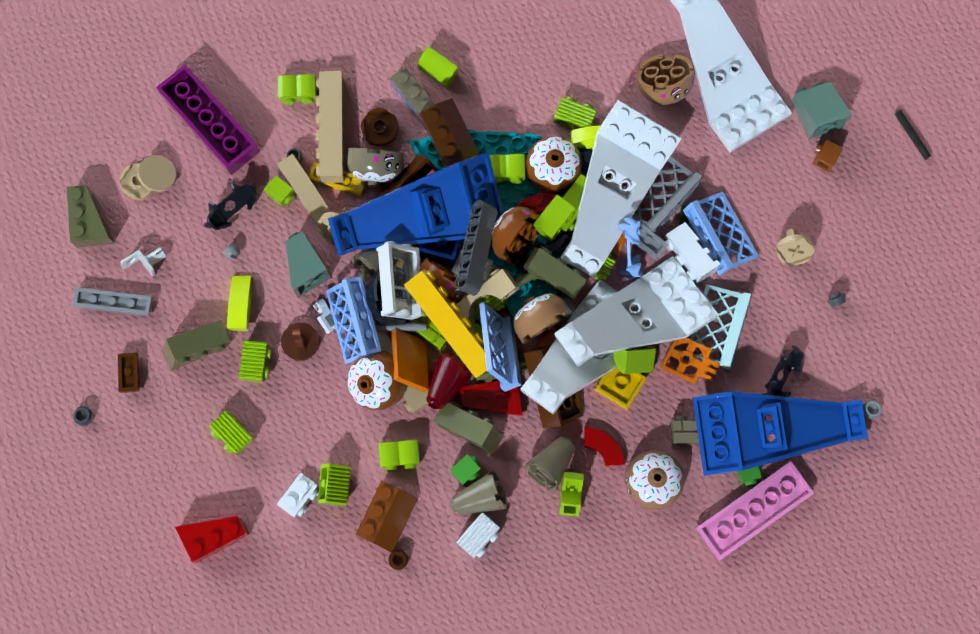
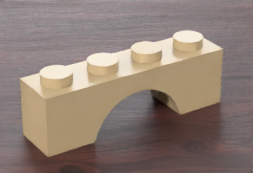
[457,269,520,325]

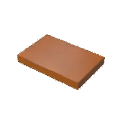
[392,329,429,392]

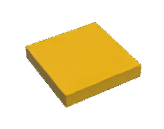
[594,368,648,410]

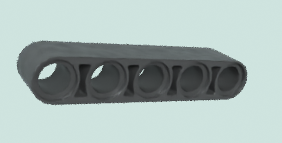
[455,200,497,296]

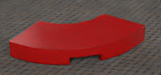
[516,193,561,214]
[584,427,625,466]

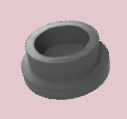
[827,291,846,307]
[73,406,93,426]

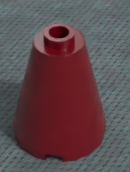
[426,354,472,410]

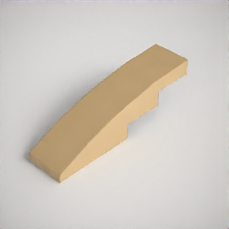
[277,154,331,228]

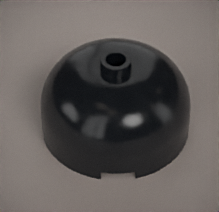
[364,267,410,326]

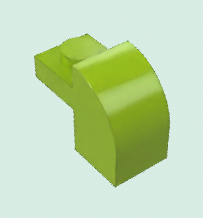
[559,472,584,517]

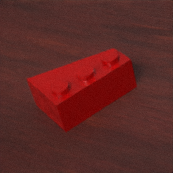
[175,516,250,563]

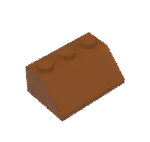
[355,480,418,552]

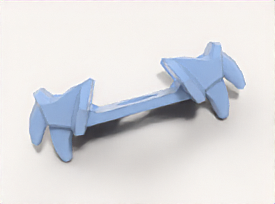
[617,218,643,280]

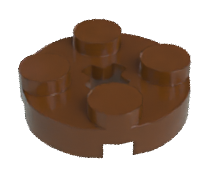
[361,108,399,146]

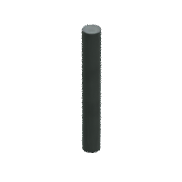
[895,110,931,160]

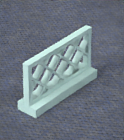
[685,284,751,370]

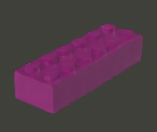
[156,64,260,175]

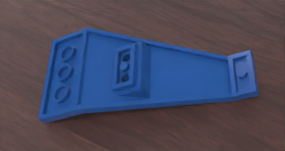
[328,153,504,255]
[693,391,869,476]

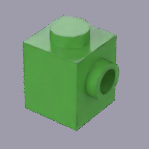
[450,454,481,486]
[736,466,763,486]

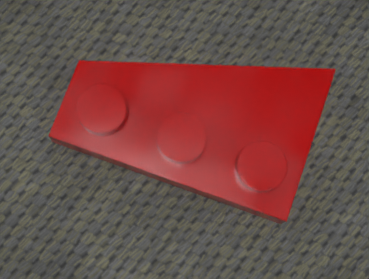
[460,381,523,417]

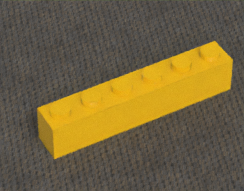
[404,269,487,378]

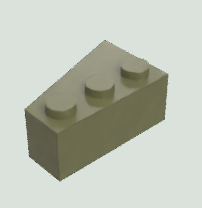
[67,185,114,248]
[523,247,587,300]
[163,320,230,371]
[433,401,503,456]

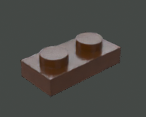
[118,352,140,393]

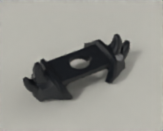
[203,183,258,230]
[762,345,805,397]

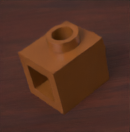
[812,140,843,173]

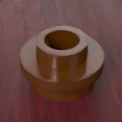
[388,550,408,570]

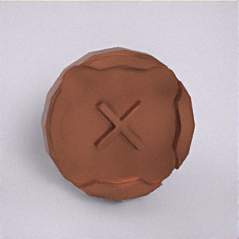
[281,323,320,361]

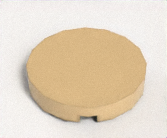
[138,155,176,192]
[120,163,155,200]

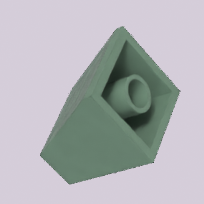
[792,82,852,140]
[285,232,330,298]

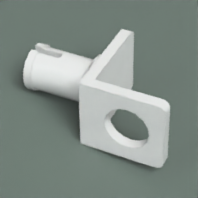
[120,247,166,277]

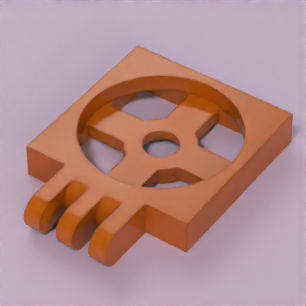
[660,338,720,385]

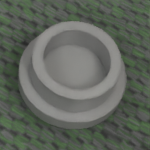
[863,400,882,419]

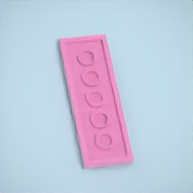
[695,461,814,561]

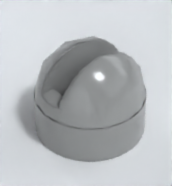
[223,243,240,259]

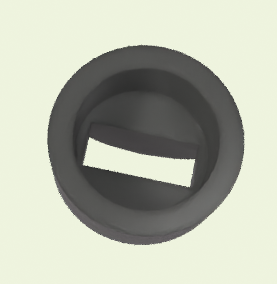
[287,148,303,163]

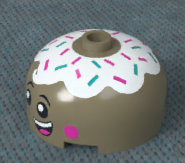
[347,148,405,186]

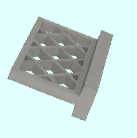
[633,156,702,234]

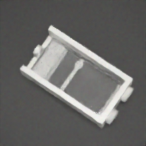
[376,241,424,320]

